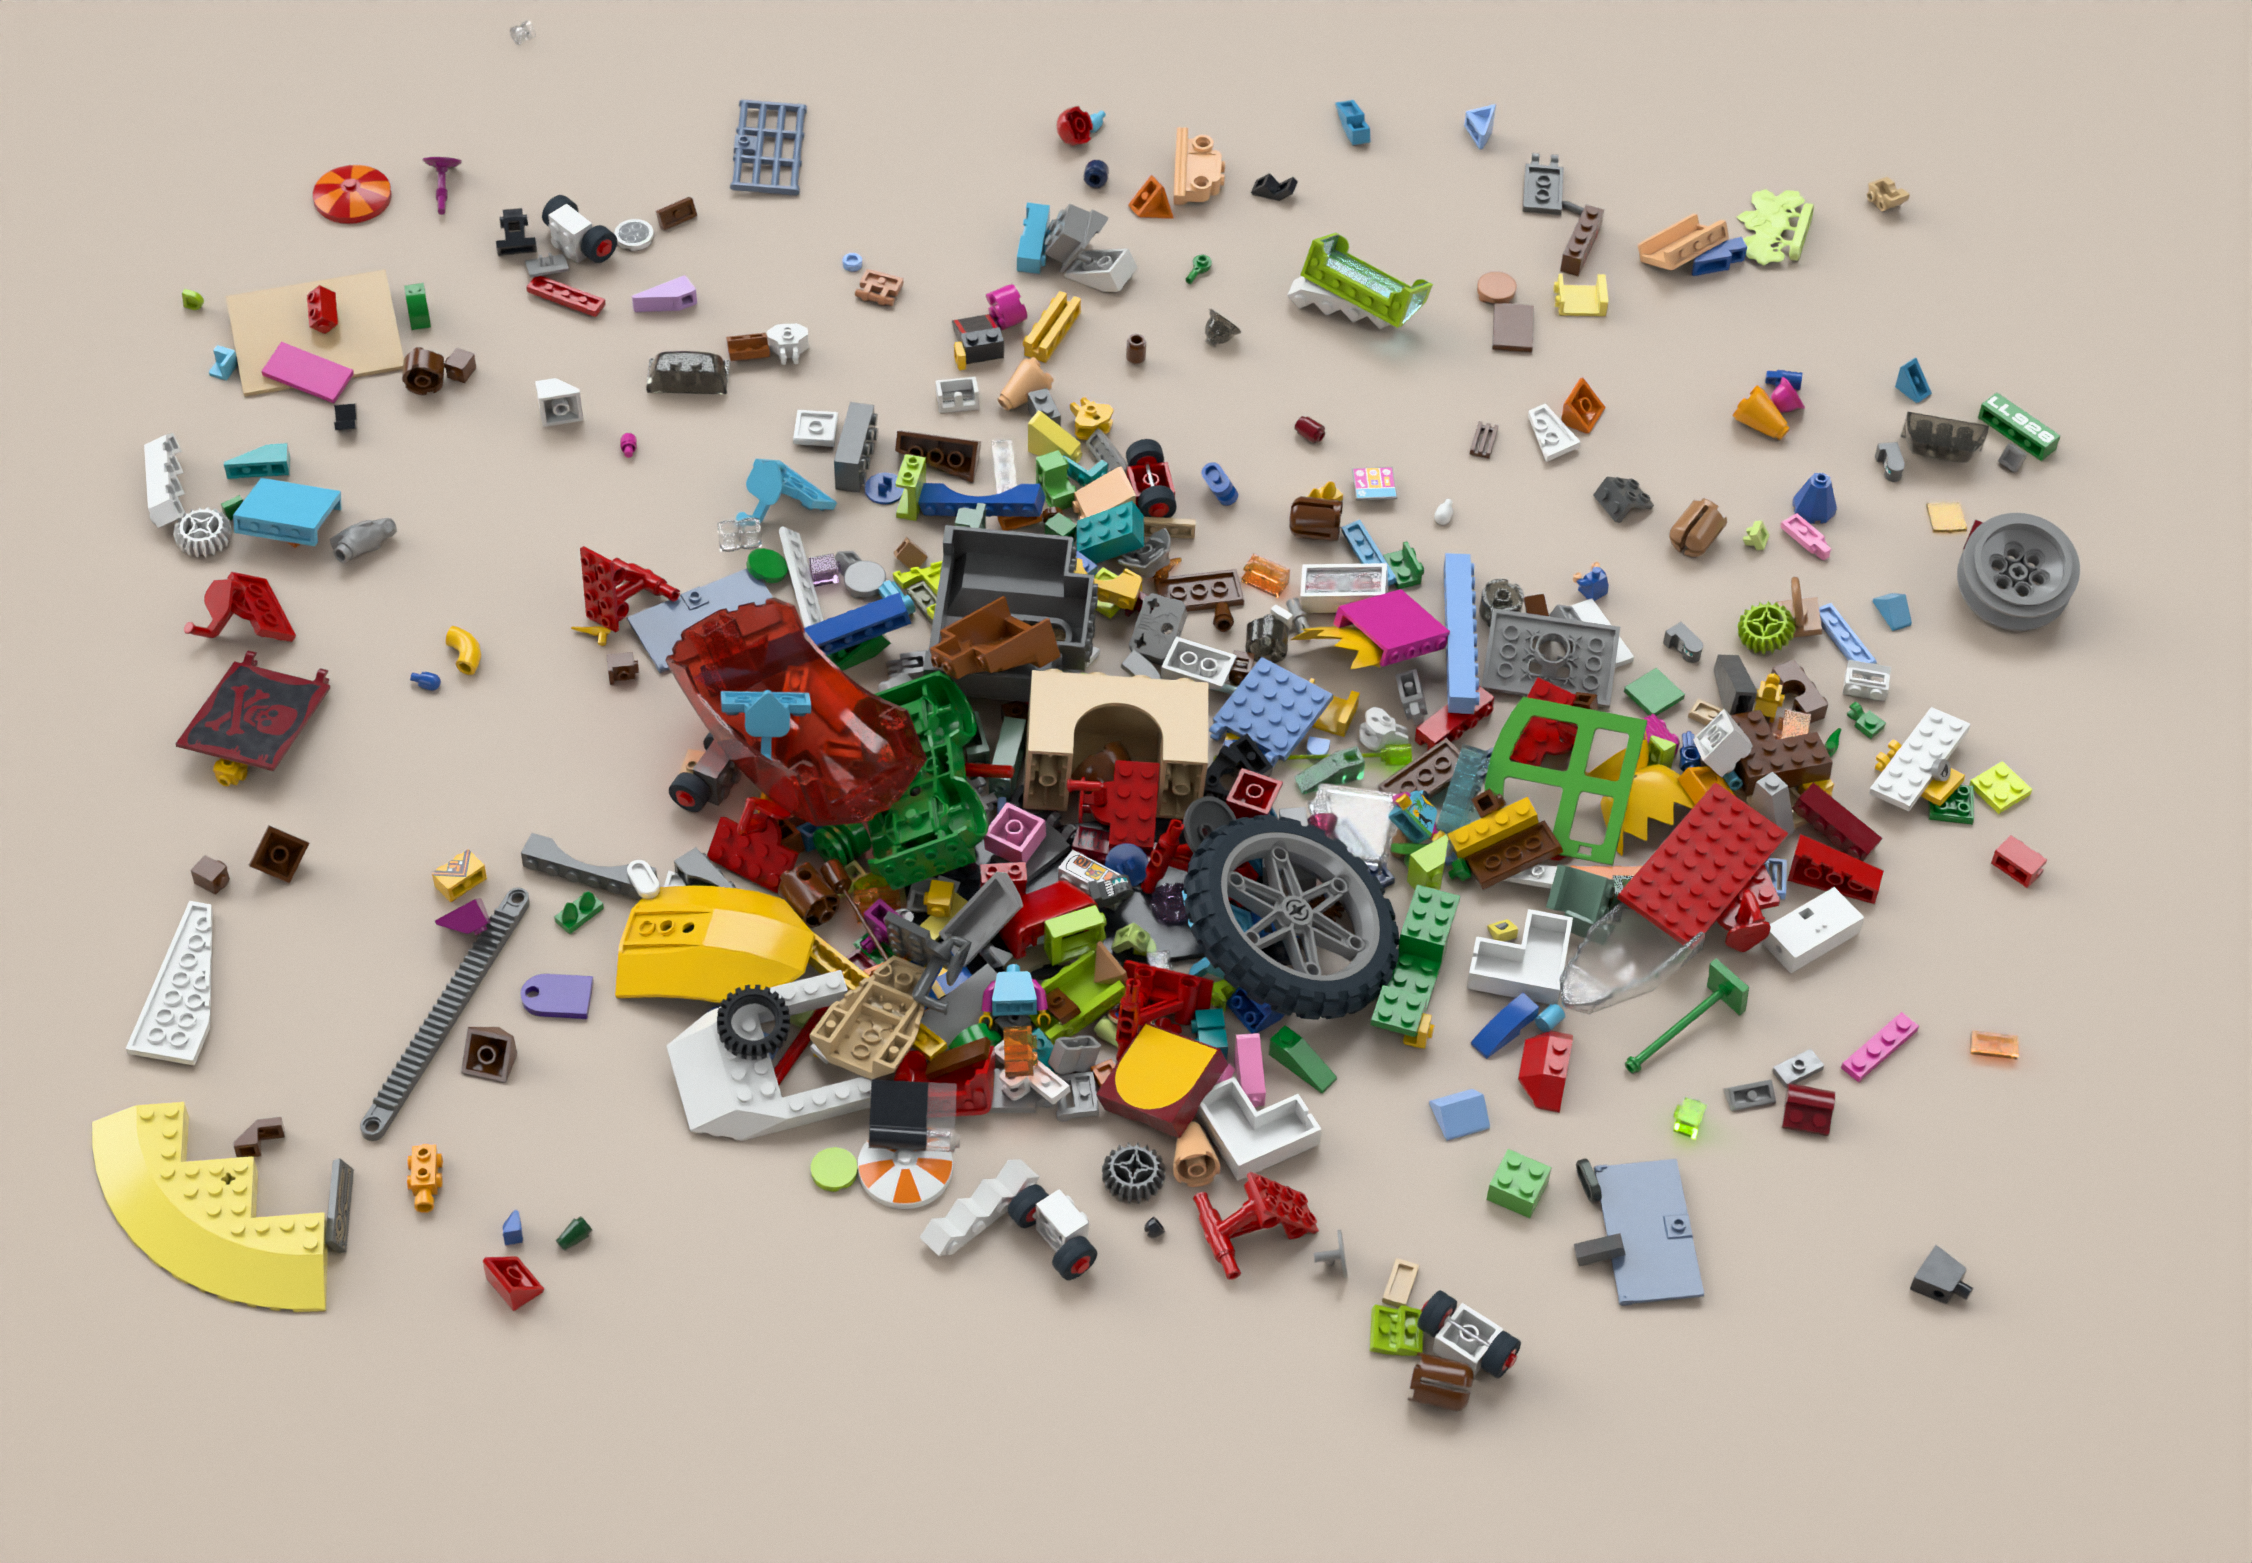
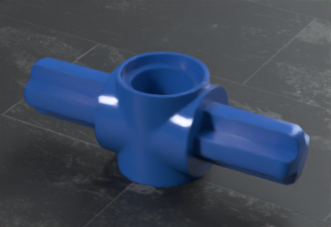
[1679,731,1701,772]

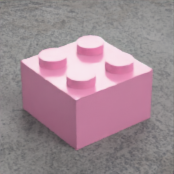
[984,802,1046,863]

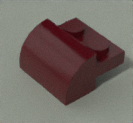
[1781,1083,1835,1136]

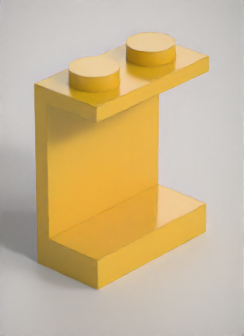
[1309,678,1360,737]

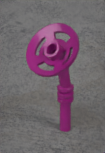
[423,157,462,215]

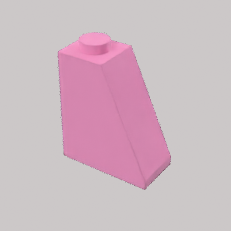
[1234,1033,1266,1108]

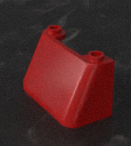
[998,880,1098,960]
[894,1045,995,1118]

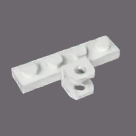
[994,1036,1071,1105]

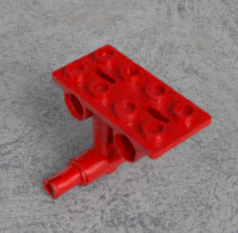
[580,546,680,633]
[1141,819,1259,907]
[1116,960,1214,1061]
[1193,1172,1319,1280]

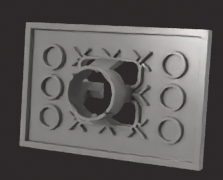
[1482,609,1620,709]

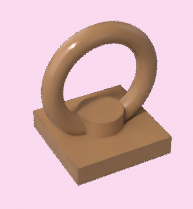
[1775,576,1822,638]

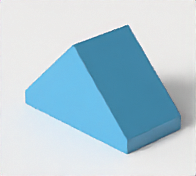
[1895,358,1932,403]
[1873,593,1912,631]

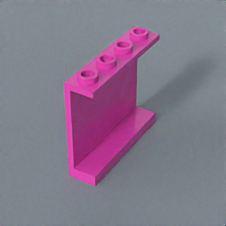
[1333,589,1450,667]

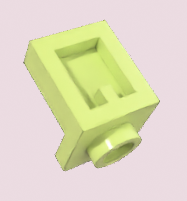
[1111,922,1150,953]

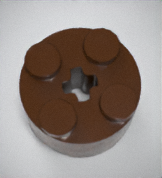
[402,347,445,395]

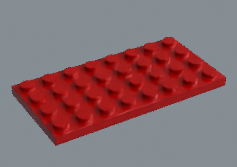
[1617,782,1788,951]

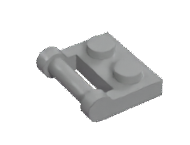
[1056,1071,1099,1122]

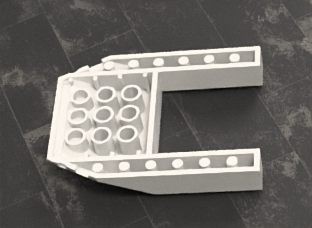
[667,970,875,1141]

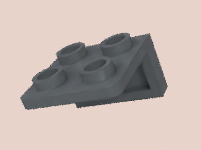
[1593,476,1654,523]

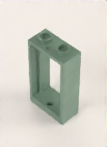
[989,716,1026,806]

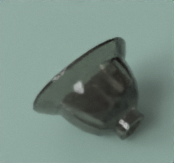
[1205,308,1241,347]

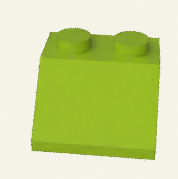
[1407,835,1448,890]

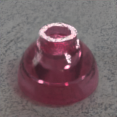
[1307,813,1338,838]

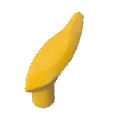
[571,626,611,646]

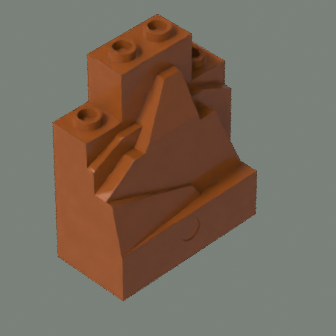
[929,596,1061,679]

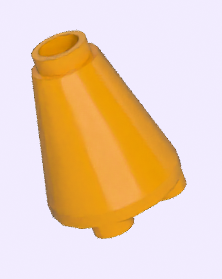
[1732,385,1790,440]

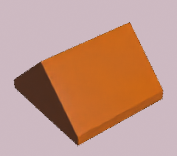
[1561,377,1605,434]

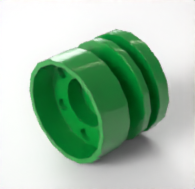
[813,811,872,867]

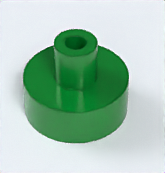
[1448,857,1472,881]

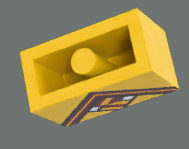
[432,849,487,902]

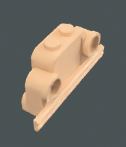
[1173,127,1225,205]

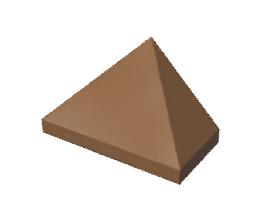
[1094,941,1128,986]

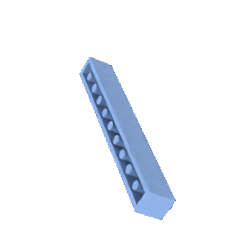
[1444,553,1480,714]

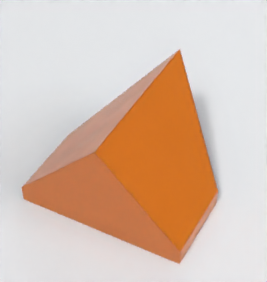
[1128,175,1174,219]

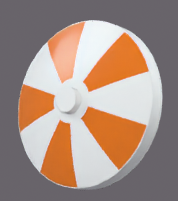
[858,1128,953,1209]

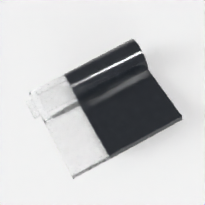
[868,1080,960,1152]

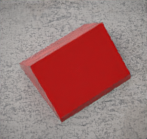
[482,1256,545,1312]

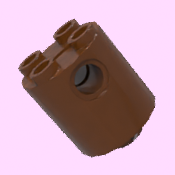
[778,862,840,928]

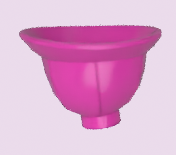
[1771,377,1805,413]

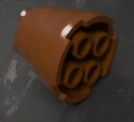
[1071,741,1132,794]

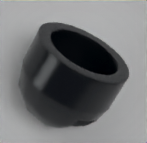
[1144,1216,1165,1238]

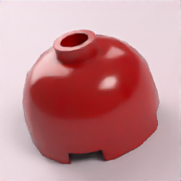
[1056,106,1093,146]

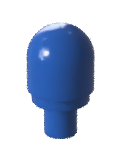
[410,671,441,691]

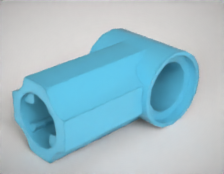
[878,580,916,615]

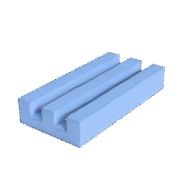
[1764,858,1787,900]

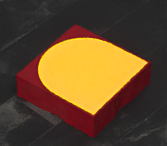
[1096,1022,1228,1138]

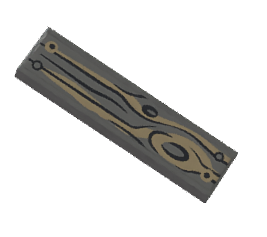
[325,1158,354,1254]

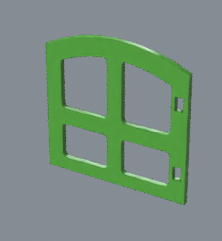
[1485,697,1648,866]

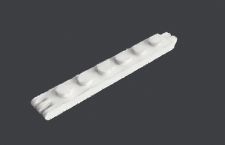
[779,526,824,628]

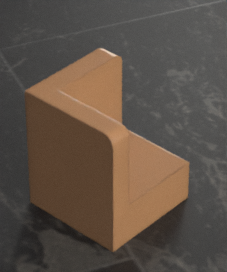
[893,537,928,569]

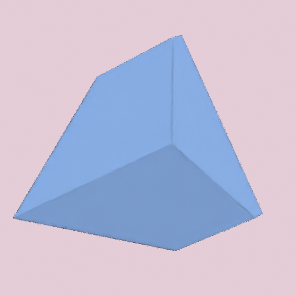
[1464,104,1496,150]

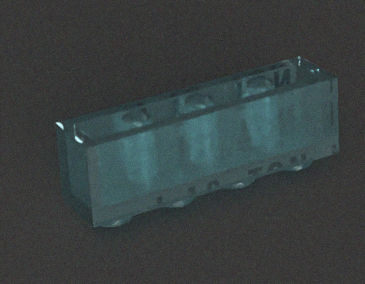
[1436,744,1490,834]

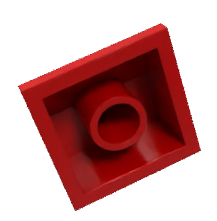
[1226,768,1283,819]

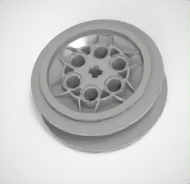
[1957,513,2080,631]

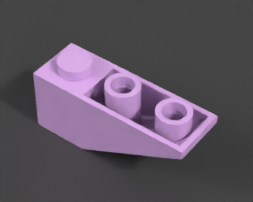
[632,275,697,312]

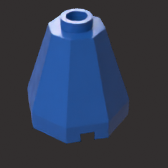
[1792,473,1837,524]

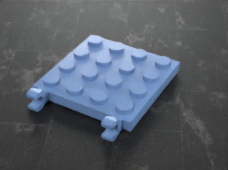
[1209,657,1333,768]

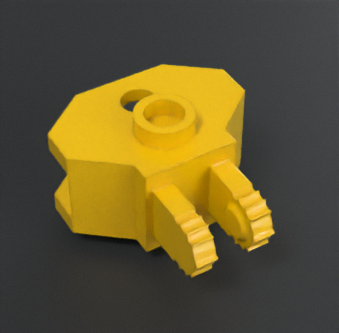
[1069,397,1114,440]
[1754,673,1785,723]

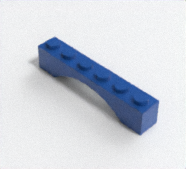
[918,483,1046,517]

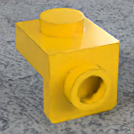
[1403,1013,1435,1049]

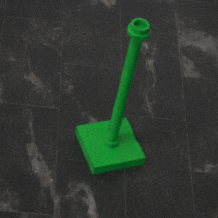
[1624,958,1749,1074]

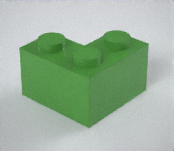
[1036,450,1077,510]

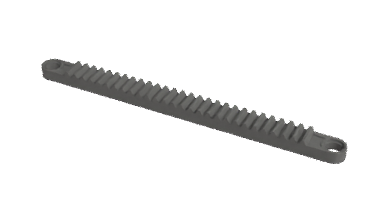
[360,888,530,1141]

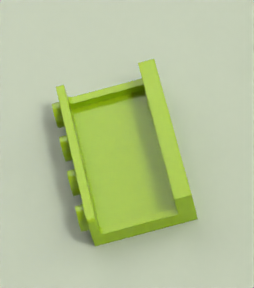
[1029,950,1126,1045]

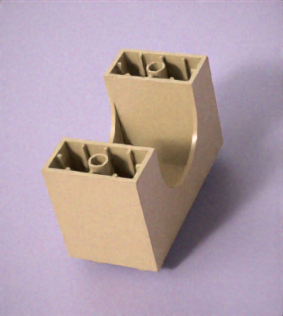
[1023,669,1208,819]

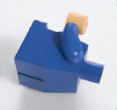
[1573,562,1609,601]

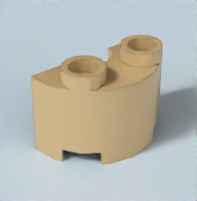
[1867,177,1910,211]

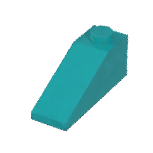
[224,443,291,479]

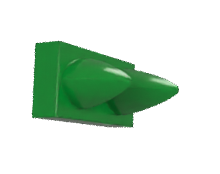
[554,891,604,934]

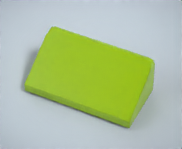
[1648,735,1676,769]

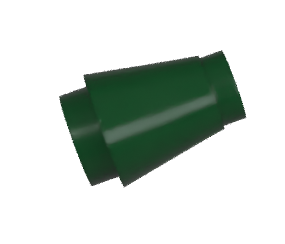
[556,1216,593,1251]

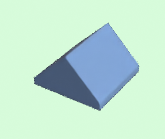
[1429,1089,1490,1141]

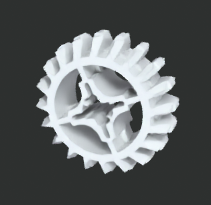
[173,507,232,558]

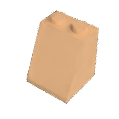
[1072,466,1136,520]

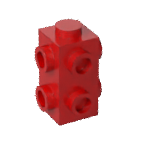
[307,285,338,334]

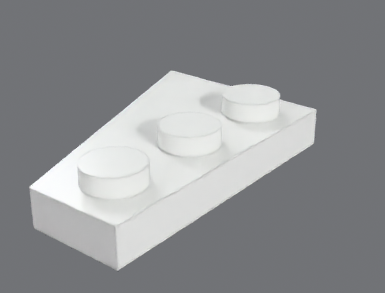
[1528,404,1580,462]

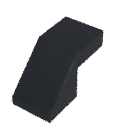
[1251,173,1298,201]
[334,403,357,430]

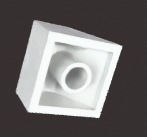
[535,378,584,427]

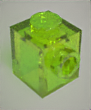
[1673,1097,1707,1139]

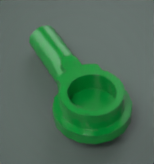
[1185,254,1212,284]

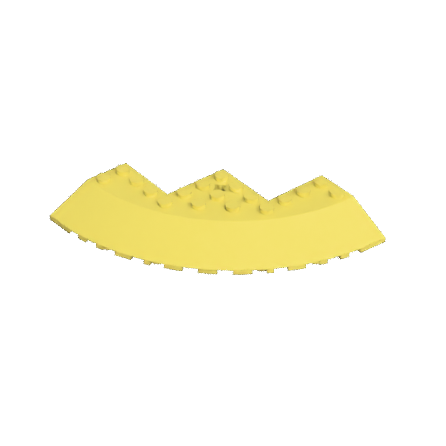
[92,1102,328,1312]

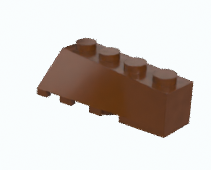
[895,430,981,482]

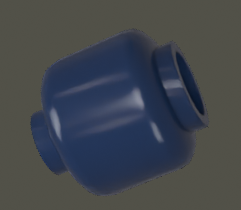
[1083,160,1109,188]

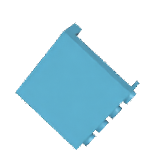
[233,478,342,546]

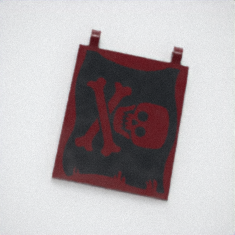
[175,650,330,772]

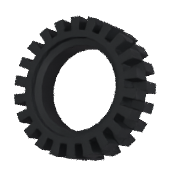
[717,984,790,1060]

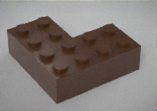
[1730,710,1833,796]

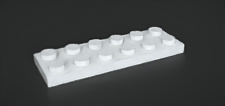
[1869,707,1970,811]

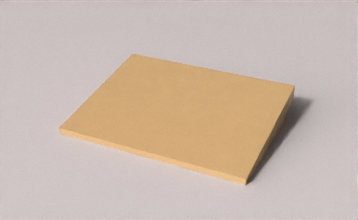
[226,269,404,397]

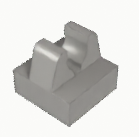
[1998,443,2027,472]

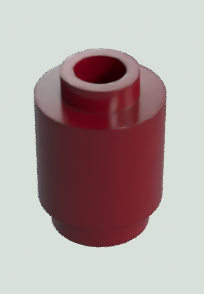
[1294,416,1326,444]

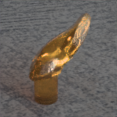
[1152,557,1182,579]

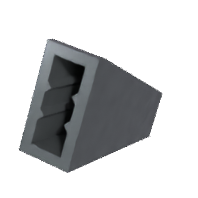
[1714,654,1757,715]

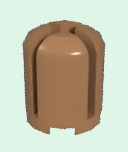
[1669,498,1727,557]

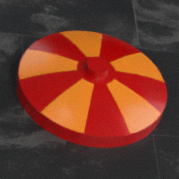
[313,165,392,224]

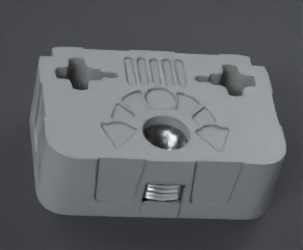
[1129,593,1187,665]

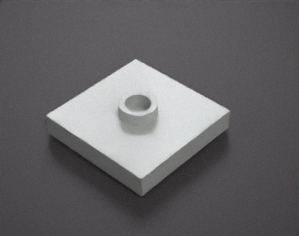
[793,410,838,447]

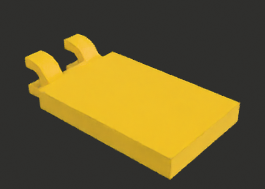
[1875,739,1965,806]

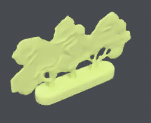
[1737,189,1814,265]

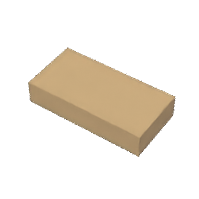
[1382,1258,1419,1307]

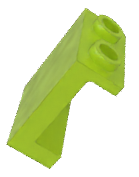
[896,454,926,521]

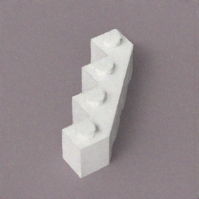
[1287,277,1390,329]
[144,433,185,528]
[920,1159,1040,1256]

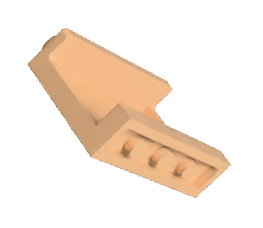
[1638,214,1729,270]

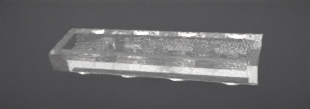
[991,439,1017,494]

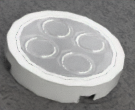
[614,219,654,251]

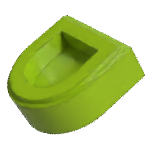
[182,289,204,310]

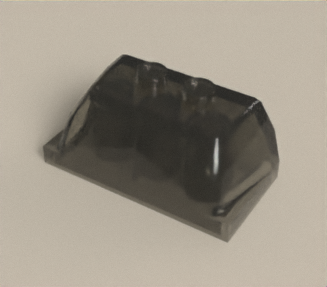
[646,351,730,394]
[1900,412,1989,463]

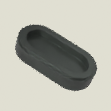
[1576,1158,1602,1203]

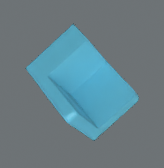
[209,345,238,381]

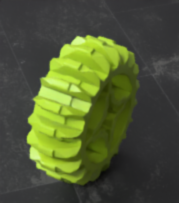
[1737,601,1795,655]

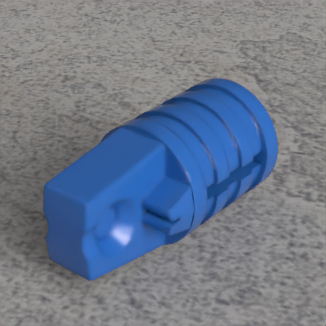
[1765,370,1803,390]

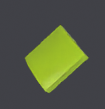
[1370,1304,1423,1356]

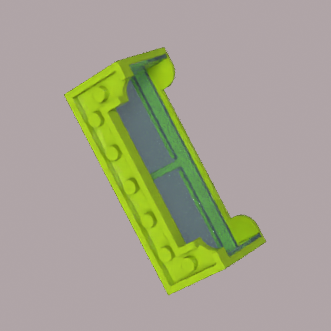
[1300,232,1433,328]

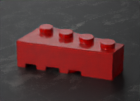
[1787,834,1884,904]

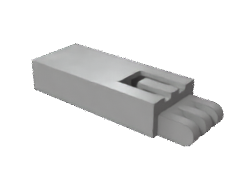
[886,650,928,680]

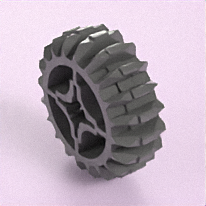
[1102,1142,1166,1204]

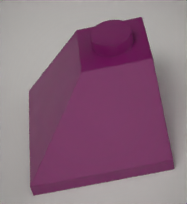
[435,898,491,936]

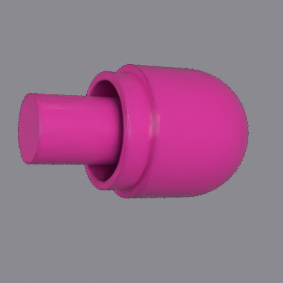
[620,433,637,458]

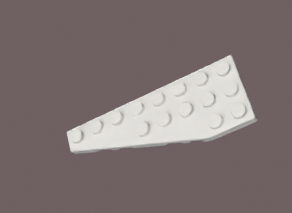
[126,901,213,1066]

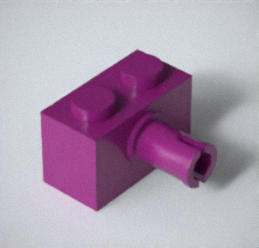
[860,898,903,955]

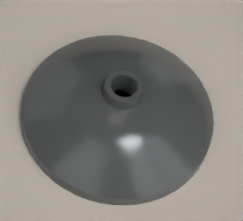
[1183,796,1236,853]

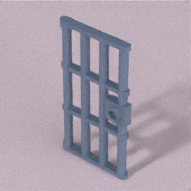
[730,99,807,195]

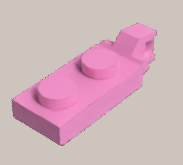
[1780,514,1831,561]

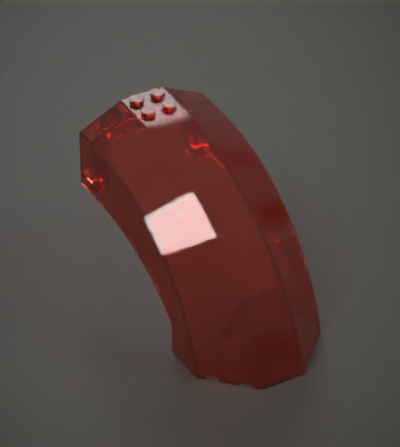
[665,597,927,826]

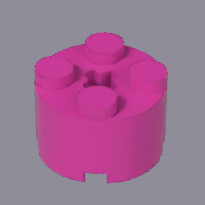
[986,284,1028,331]

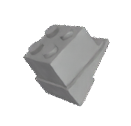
[1045,204,1109,273]

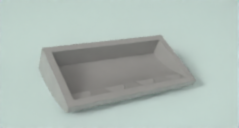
[939,872,1023,967]
[921,963,1000,1052]

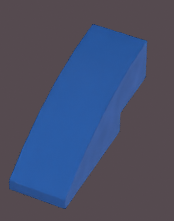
[1691,237,1747,276]
[1471,993,1539,1059]

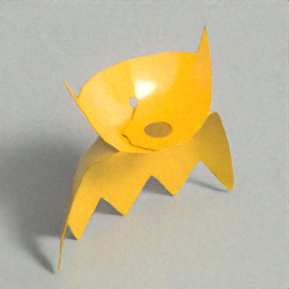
[1291,626,1384,669]
[1585,730,1695,856]

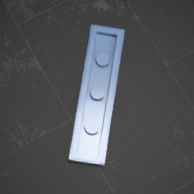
[1819,603,1877,664]

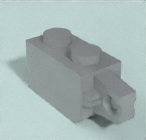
[1395,669,1428,725]

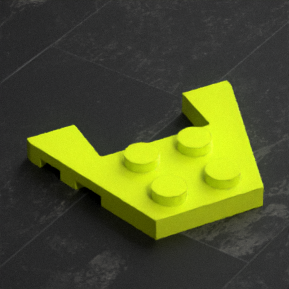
[893,561,942,619]

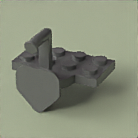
[884,911,972,1015]

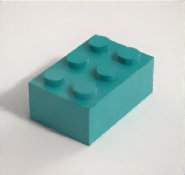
[1077,501,1144,564]

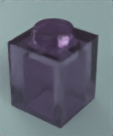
[809,553,842,587]

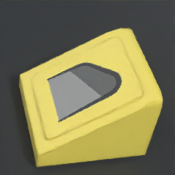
[1487,919,1518,942]

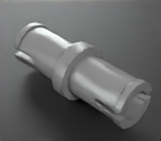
[1286,598,1310,634]

